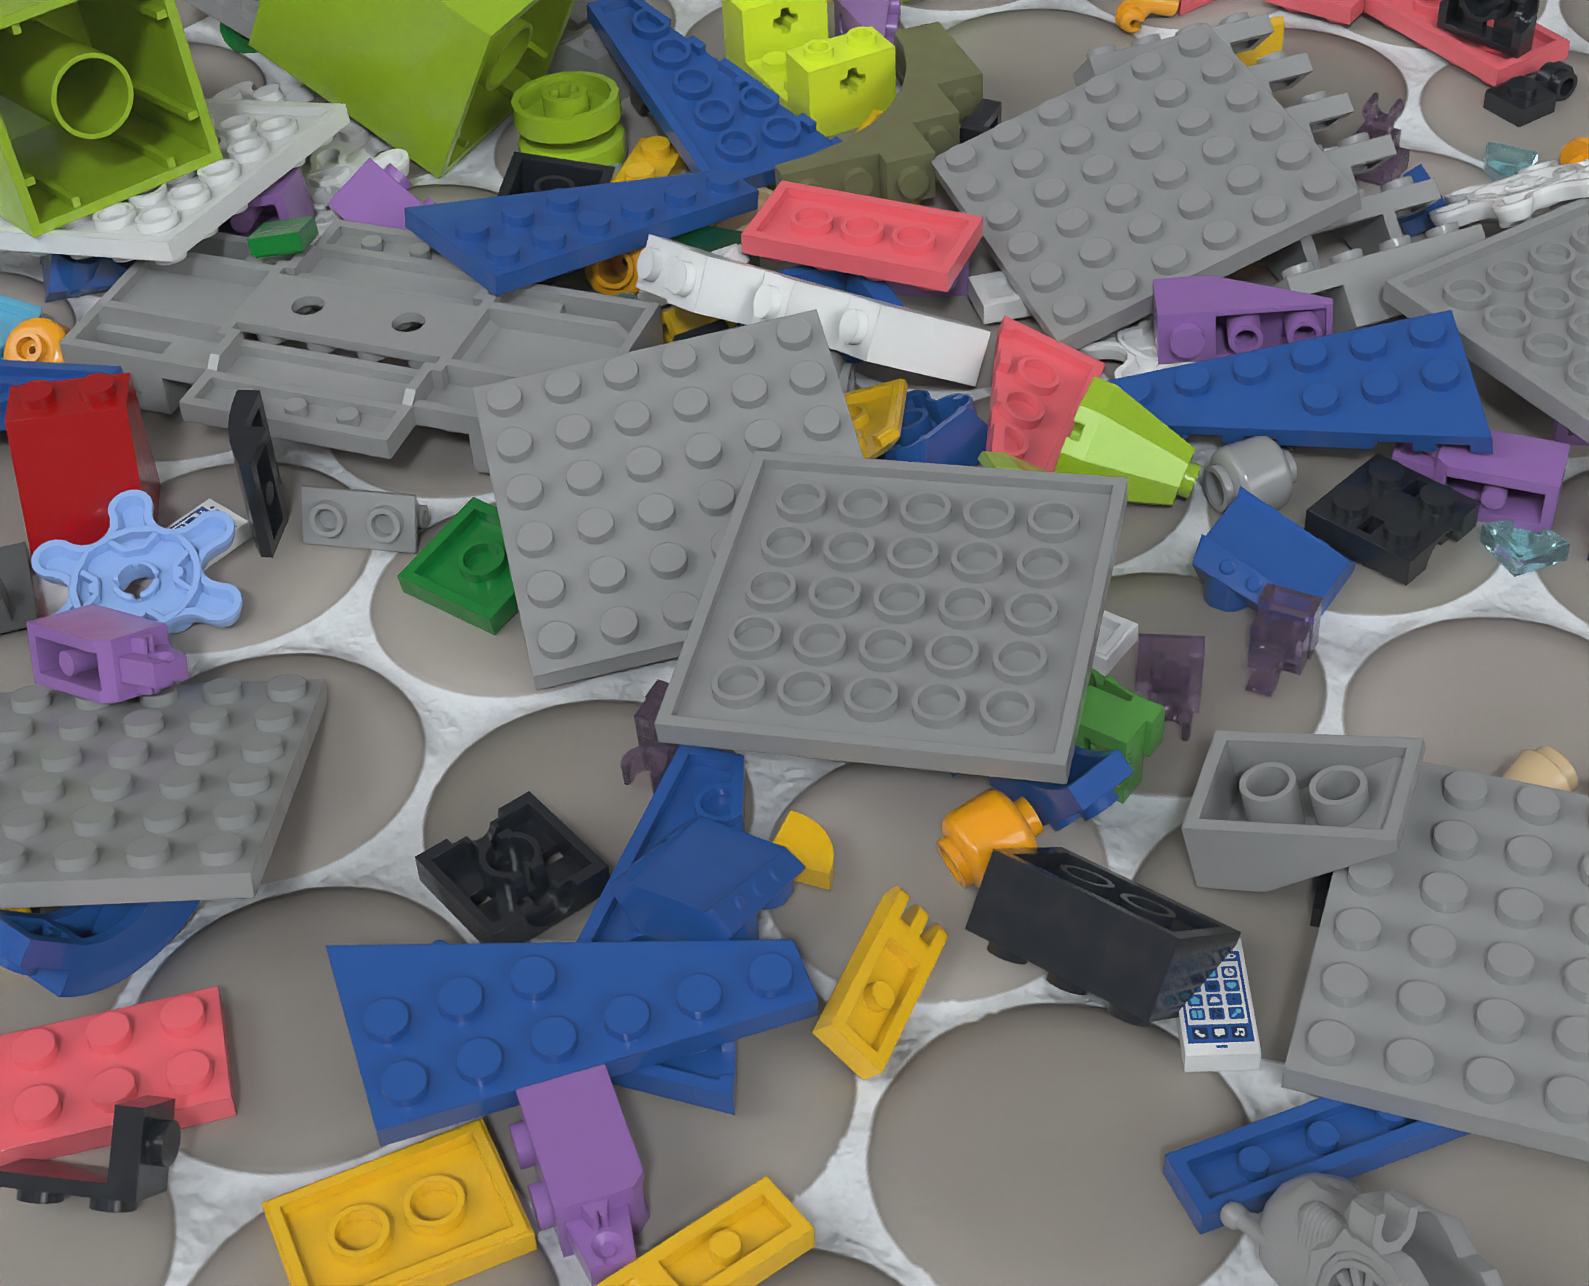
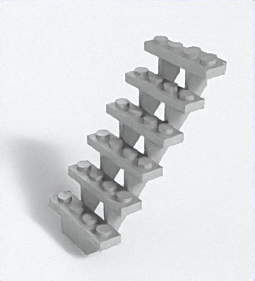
[1073,12,1486,334]

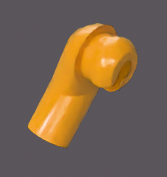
[1115,0,1179,33]

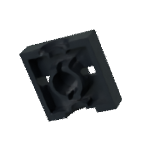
[1436,0,1540,59]
[1304,453,1480,586]
[415,791,610,943]

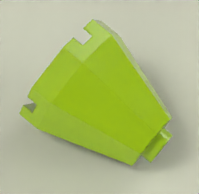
[1054,376,1202,506]

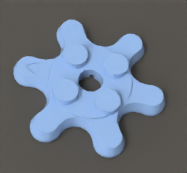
[31,490,243,635]

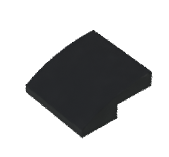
[228,390,288,558]

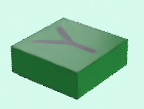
[247,216,319,259]

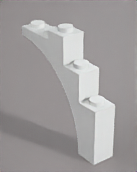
[636,234,991,386]

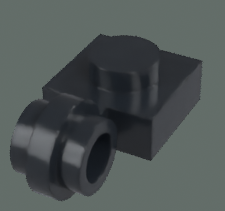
[1483,61,1578,127]

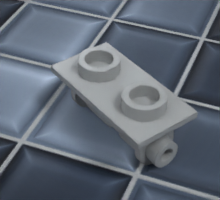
[301,485,429,553]

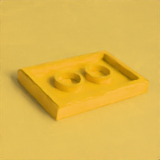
[261,1118,537,1286]

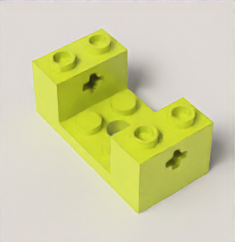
[722,0,896,137]

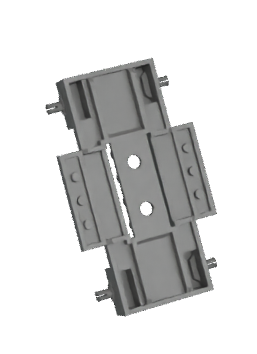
[59,219,664,474]

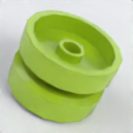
[510,71,628,170]

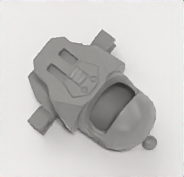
[1220,1172,1503,1286]

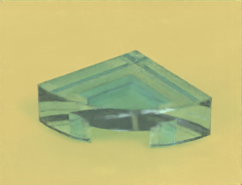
[1484,141,1538,182]
[1480,521,1571,577]

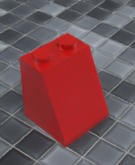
[5,372,161,557]

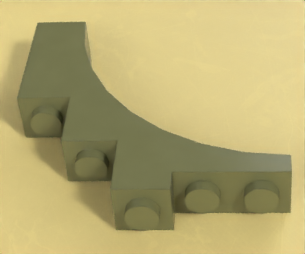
[774,21,983,203]

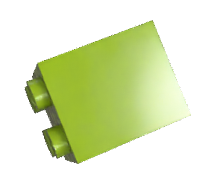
[0,0,223,238]
[249,0,576,179]

